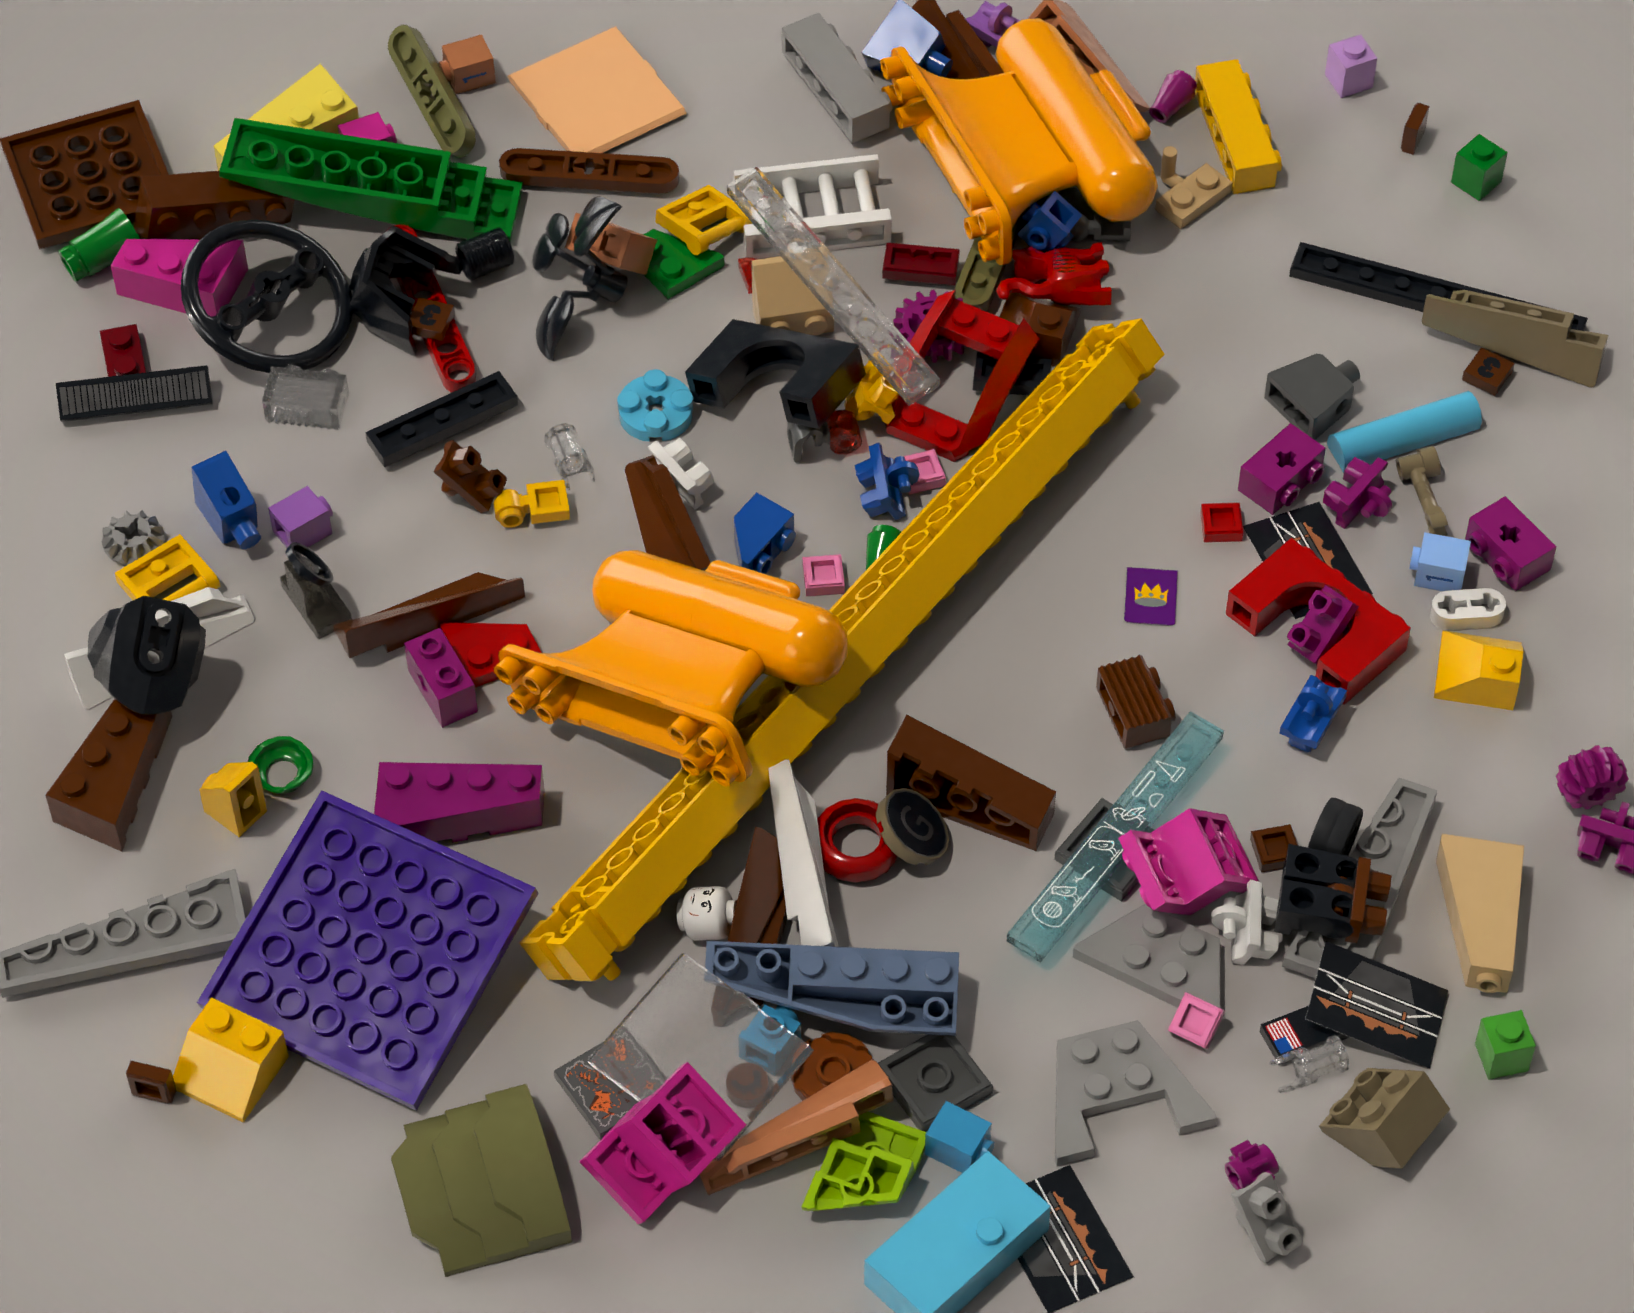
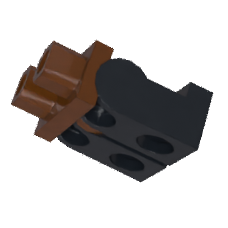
[1274,844,1392,943]

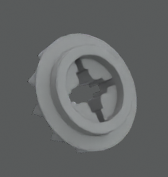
[101,510,164,564]

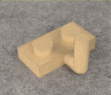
[1155,146,1233,229]

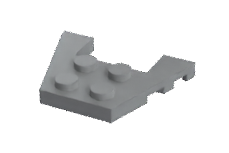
[1055,1020,1217,1166]

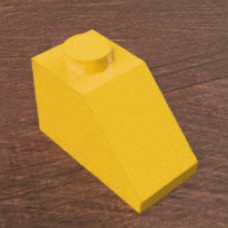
[199,762,267,837]

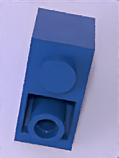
[734,492,796,574]

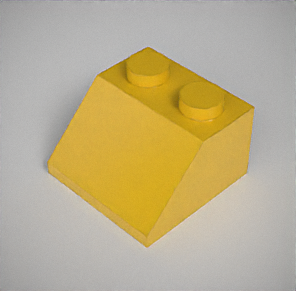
[173,997,289,1123]

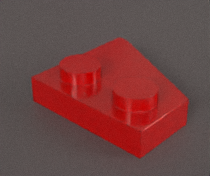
[440,623,542,688]

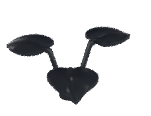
[532,196,628,361]

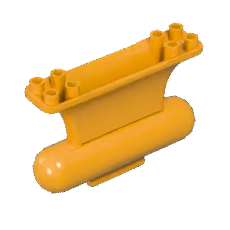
[880,18,1158,265]
[494,550,848,787]

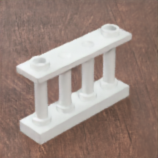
[734,154,892,260]

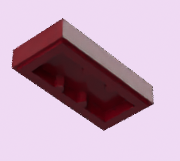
[882,242,960,286]

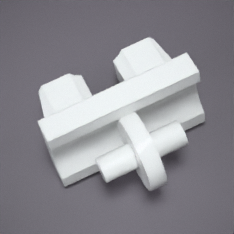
[648,438,715,510]
[1211,879,1279,966]

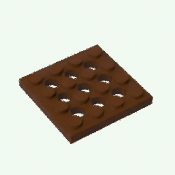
[0,100,169,250]

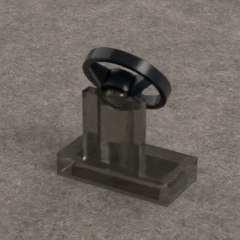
[280,542,352,640]

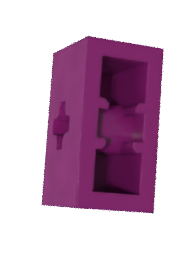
[1238,423,1326,515]
[1465,496,1557,592]
[404,628,478,728]

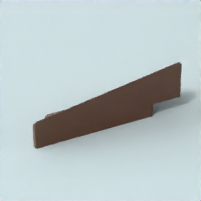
[625,455,710,571]

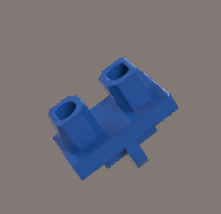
[855,442,920,520]
[1279,675,1347,752]

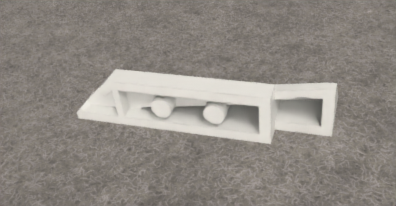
[64,587,254,709]

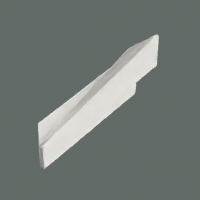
[768,759,839,947]

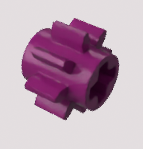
[1225,1140,1279,1190]

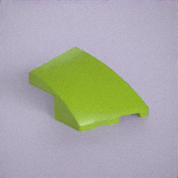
[802,1112,926,1211]

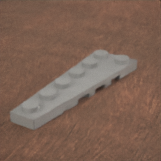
[0,869,246,998]

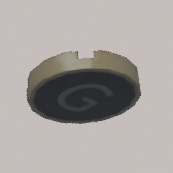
[876,788,949,866]

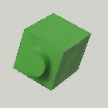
[1475,1010,1536,1080]

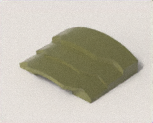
[391,1084,572,1277]

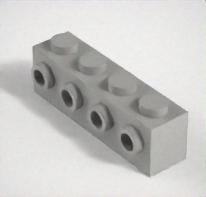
[782,13,892,143]

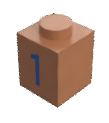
[438,34,496,95]

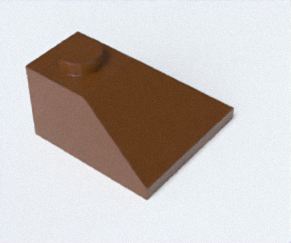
[1000,292,1081,367]

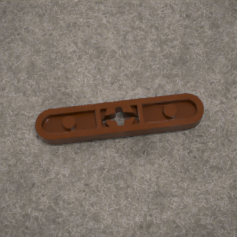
[499,148,679,194]

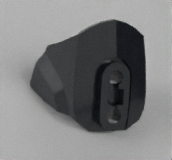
[349,226,463,356]
[87,596,206,715]

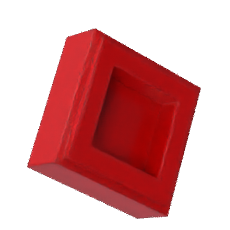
[1200,503,1243,543]

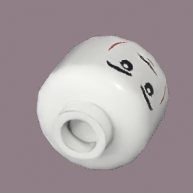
[676,886,737,941]

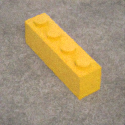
[1195,59,1282,194]

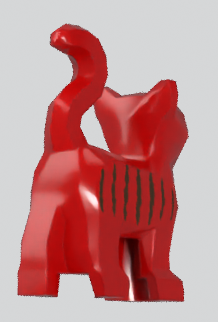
[996,242,1112,306]

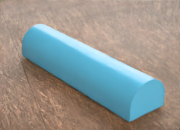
[1327,391,1482,473]

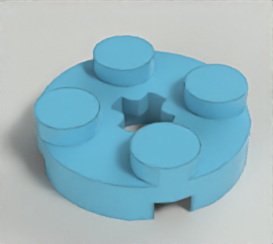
[617,369,693,442]

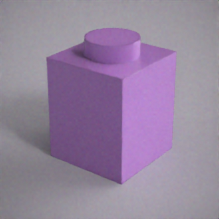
[268,486,333,548]

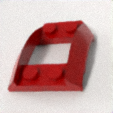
[885,289,1039,462]

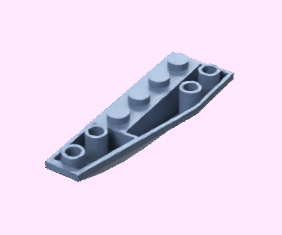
[704,941,959,1036]

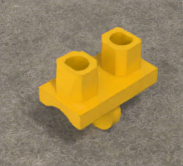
[844,355,900,424]

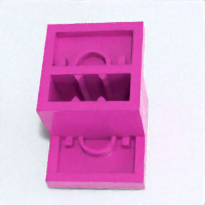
[1118,808,1259,916]
[579,1062,746,1225]

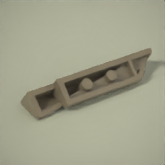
[1422,290,1609,388]

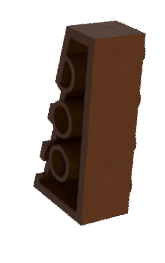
[134,170,295,240]
[45,699,172,852]
[886,714,1056,851]

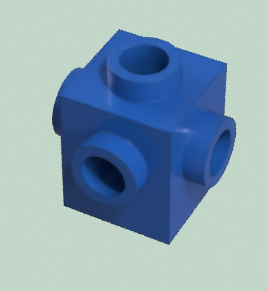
[1017,191,1082,253]

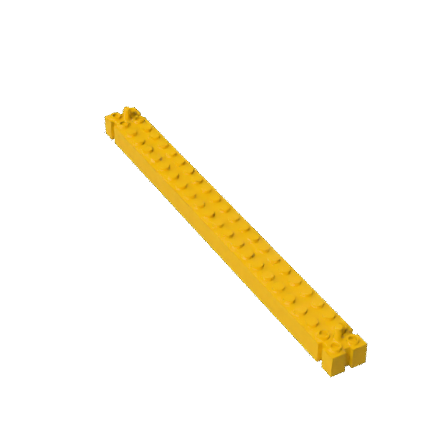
[519,318,1165,981]

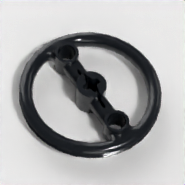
[180,220,353,374]

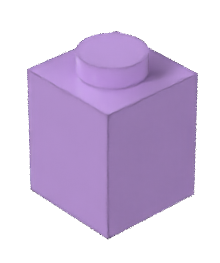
[1325,34,1377,98]

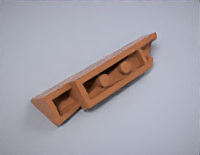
[1027,0,1150,112]
[699,1060,894,1195]

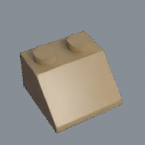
[751,250,834,335]

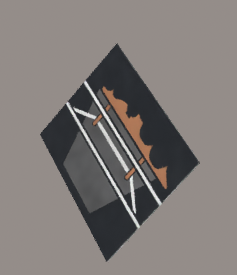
[1243,502,1373,619]
[1305,941,1448,1069]
[1017,1165,1134,1313]

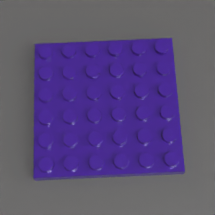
[197,790,539,1111]

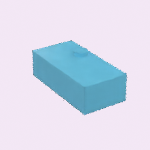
[864,1151,1051,1313]

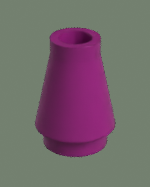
[1149,70,1197,123]

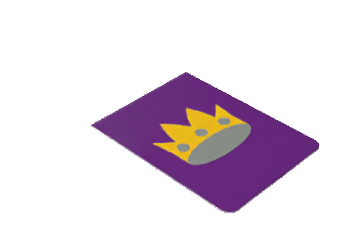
[1124,567,1178,626]

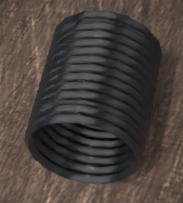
[455,227,515,281]

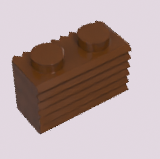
[1096,655,1176,749]

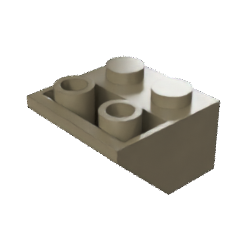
[1319,1068,1450,1169]

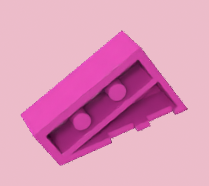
[111,239,248,316]

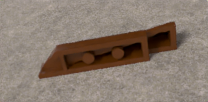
[912,0,1004,79]
[333,572,525,658]
[711,827,787,1029]

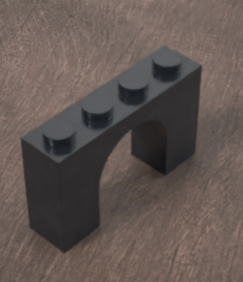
[685,319,866,429]

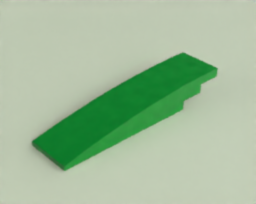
[219,118,522,243]

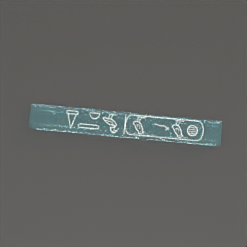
[1006,711,1224,963]

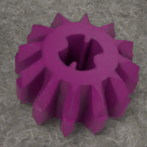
[1556,745,1629,810]

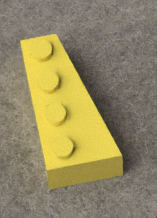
[214,63,359,171]

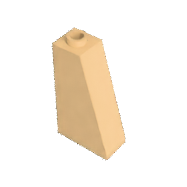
[1436,834,1524,993]

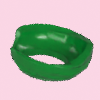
[248,736,313,794]

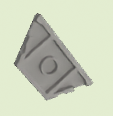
[1073,904,1220,1008]

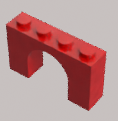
[1226,538,1411,705]

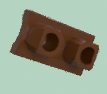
[434,440,507,514]

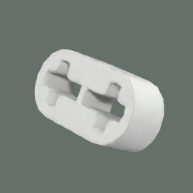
[1430,588,1506,631]

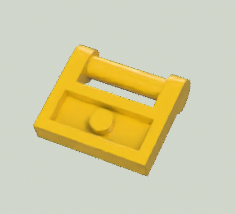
[655,185,753,255]
[115,534,220,601]

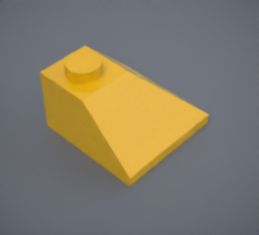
[1434,630,1523,711]

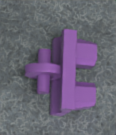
[966,1,1020,47]

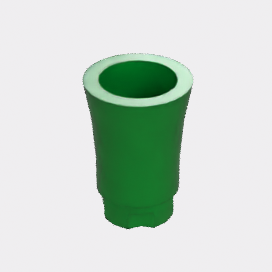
[58,208,140,282]

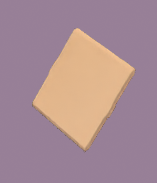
[507,26,687,153]

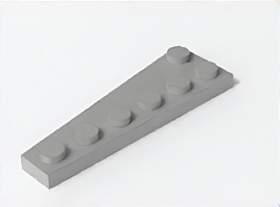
[1282,778,1438,978]

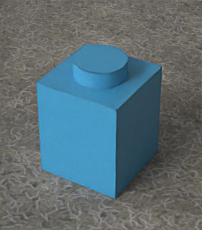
[925,1101,995,1173]

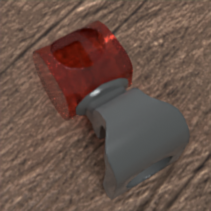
[787,410,862,462]

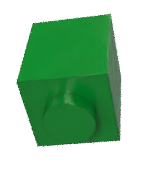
[1451,134,1508,201]

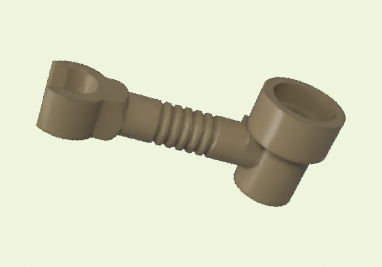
[1396,446,1448,536]

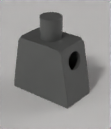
[1264,353,1360,440]

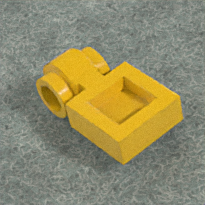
[493,480,570,528]

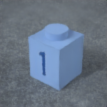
[1409,532,1471,591]

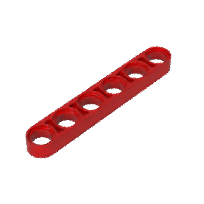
[389,224,476,393]

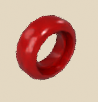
[817,798,898,883]

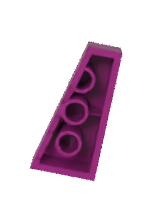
[374,762,545,843]

